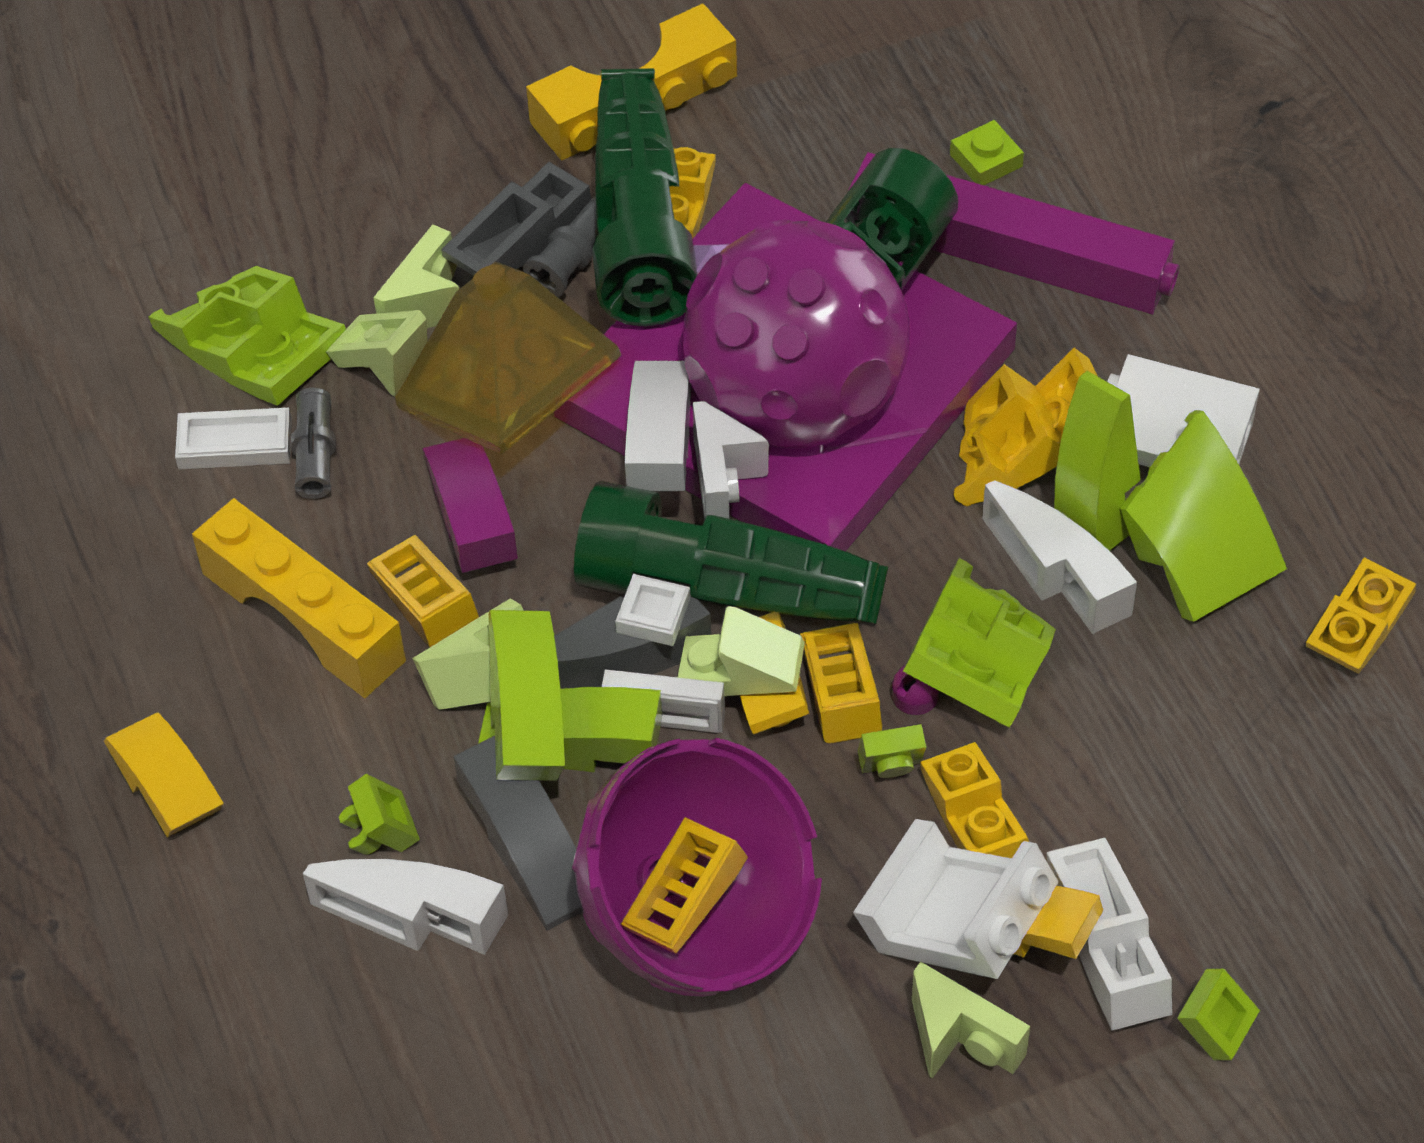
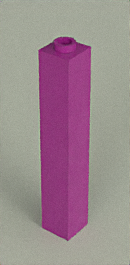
[848,152,1180,315]

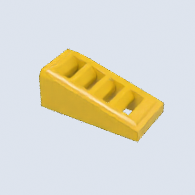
[367,535,479,647]
[800,623,882,743]
[621,817,748,954]

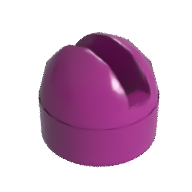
[892,665,939,715]

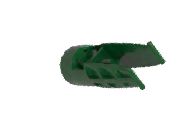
[592,68,698,327]
[826,148,958,290]
[573,481,888,624]

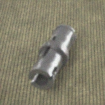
[291,388,336,499]

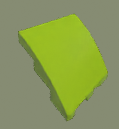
[148,266,346,406]
[1120,410,1287,622]
[903,558,1056,728]

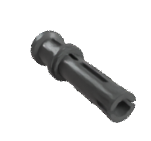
[523,195,599,298]

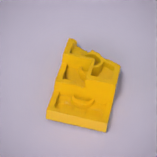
[954,348,1097,506]

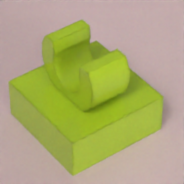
[339,774,420,855]

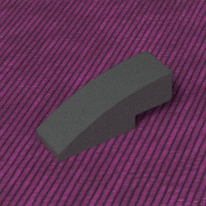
[441,162,591,282]
[554,583,711,689]
[453,736,583,931]

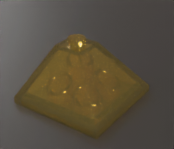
[395,261,622,454]

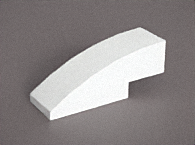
[625,361,691,491]
[982,480,1137,634]
[1047,838,1172,1030]
[303,859,508,955]

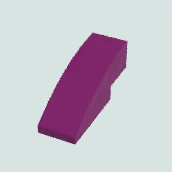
[423,435,518,573]

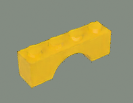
[526,3,737,161]
[192,498,406,698]

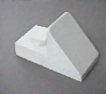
[693,401,769,518]

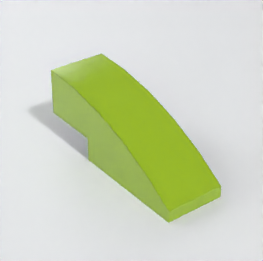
[1054,371,1141,551]
[488,610,565,781]
[478,687,662,773]

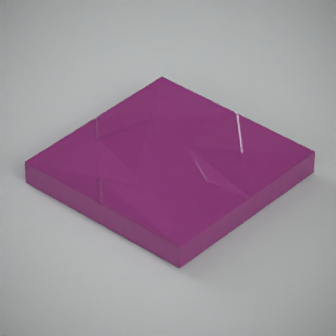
[551,183,1017,551]

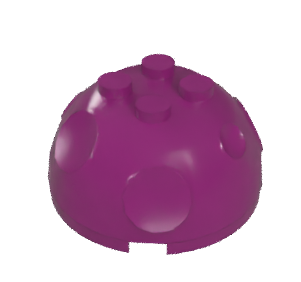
[683,220,910,449]
[572,738,822,997]

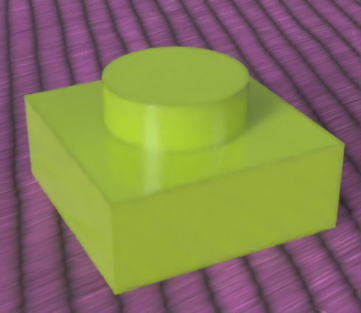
[950,120,1024,185]
[857,724,926,778]
[1177,969,1260,1060]

